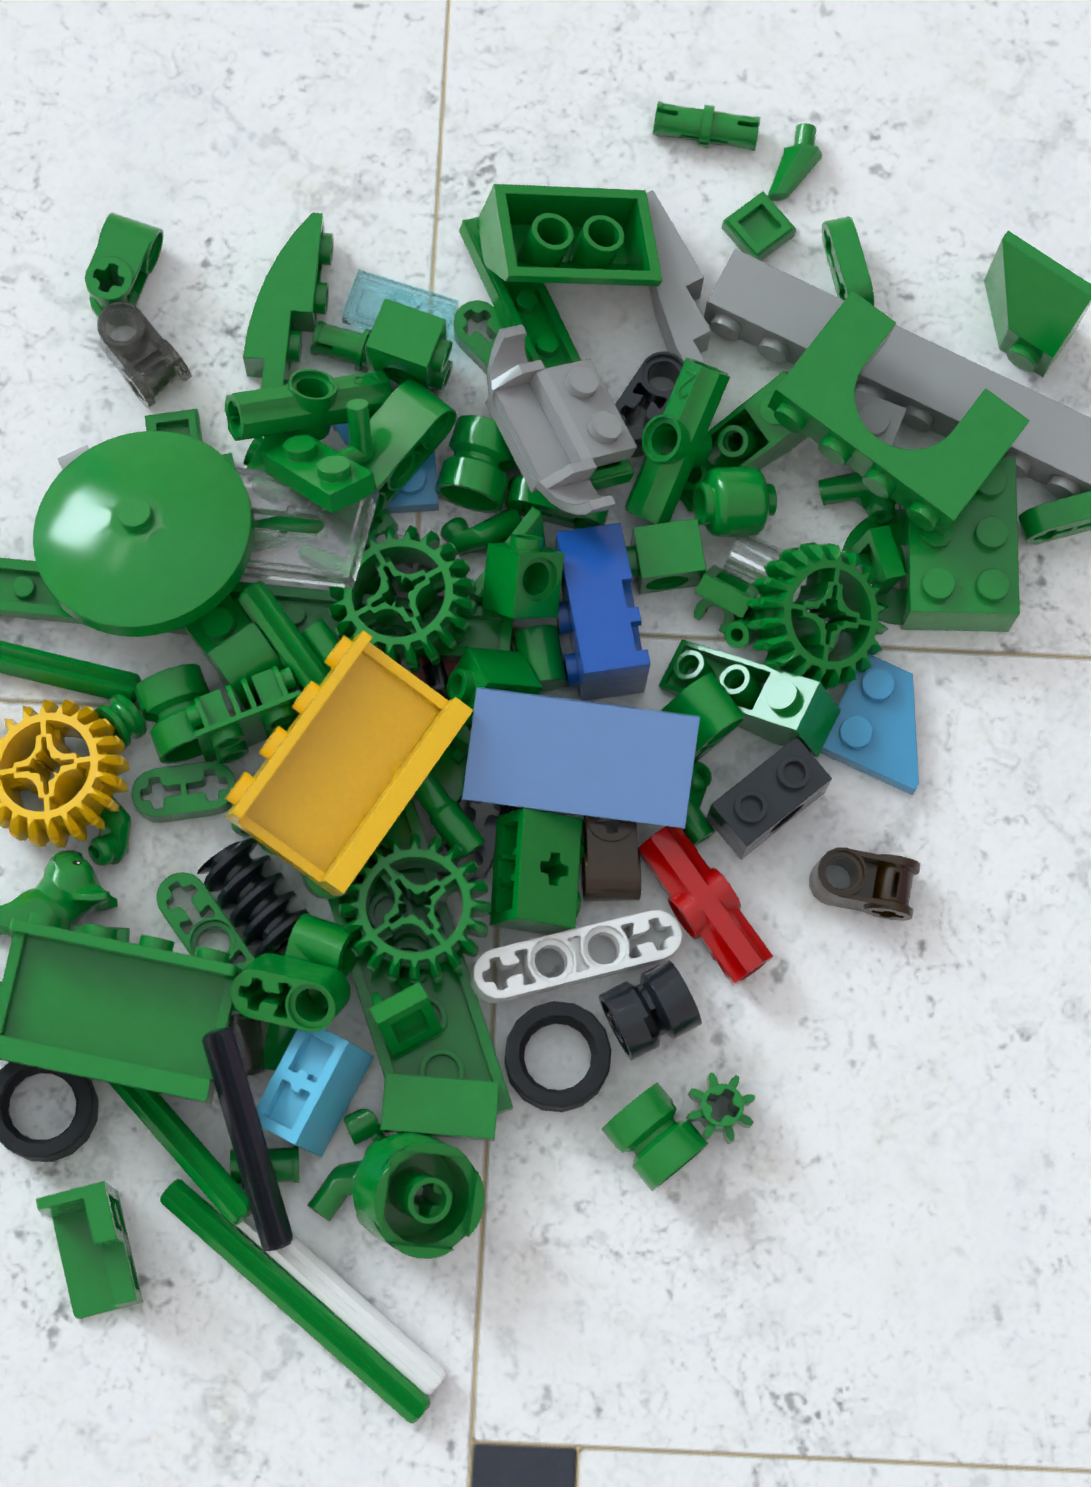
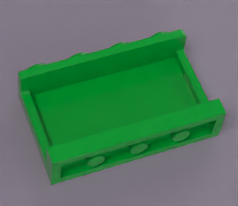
[0,912,242,1104]

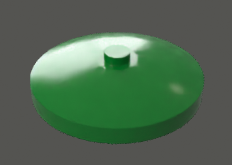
[33,431,255,637]

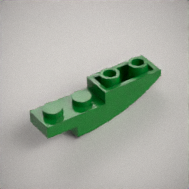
[243,212,334,389]

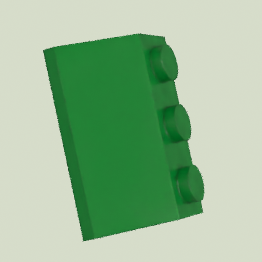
[477,184,663,286]

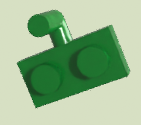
[263,399,376,514]

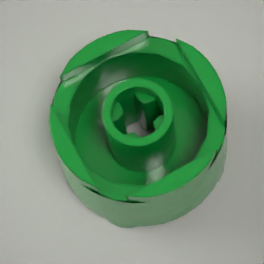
[353,1132,485,1259]

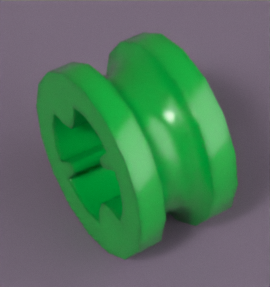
[95,694,147,748]

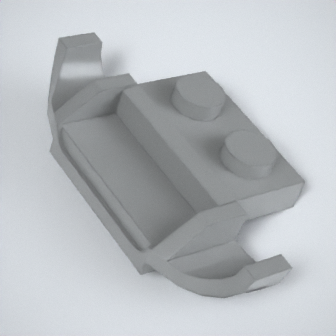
[485,325,637,515]

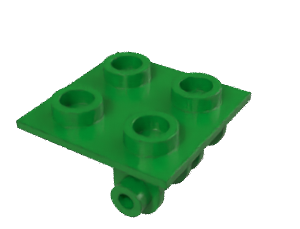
[185,666,301,764]

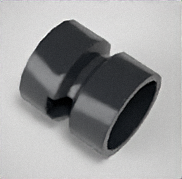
[599,960,702,1061]

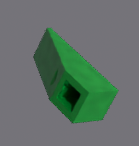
[680,371,808,512]
[658,639,841,758]

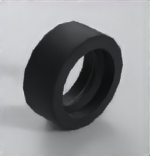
[504,1001,612,1112]
[0,1062,99,1162]

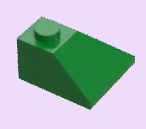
[984,231,1091,377]

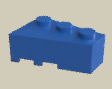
[555,523,651,701]

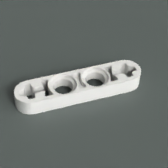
[469,910,682,1003]

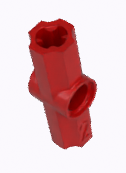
[638,826,773,986]

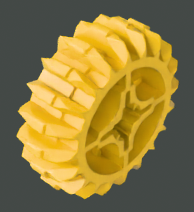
[0,699,130,848]

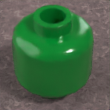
[693,466,777,538]

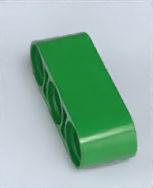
[333,378,457,532]

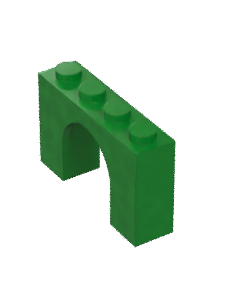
[768,290,1030,536]

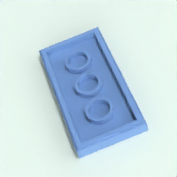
[462,687,700,828]

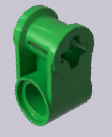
[84,213,164,322]

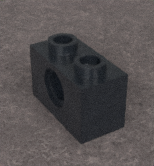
[706,736,832,860]

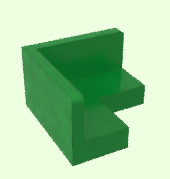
[36,1181,143,1319]

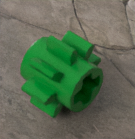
[686,1073,756,1144]

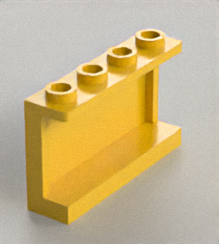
[225,630,473,897]

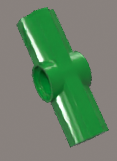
[625,357,730,524]
[224,369,392,441]

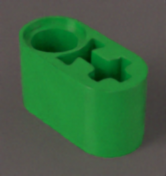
[660,673,746,761]
[230,953,351,1032]

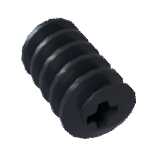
[197,837,310,958]

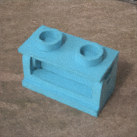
[256,1029,374,1158]

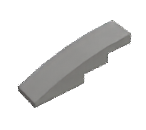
[647,190,711,364]

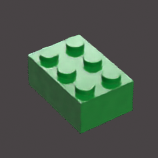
[899,458,1020,632]

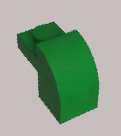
[184,594,296,712]

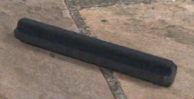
[202,1027,293,1251]

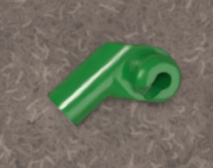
[818,472,897,524]
[440,508,522,556]
[681,761,715,846]
[88,796,131,866]

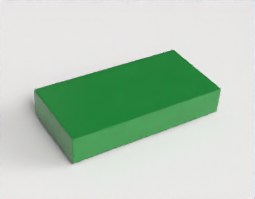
[380,1073,499,1141]

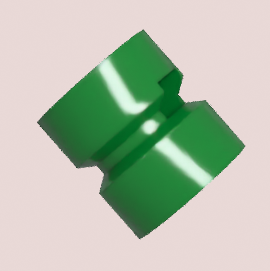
[435,415,516,513]
[133,664,210,764]
[601,1082,708,1191]

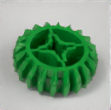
[328,525,477,673]
[746,542,888,690]
[339,833,491,985]

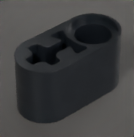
[615,352,684,458]

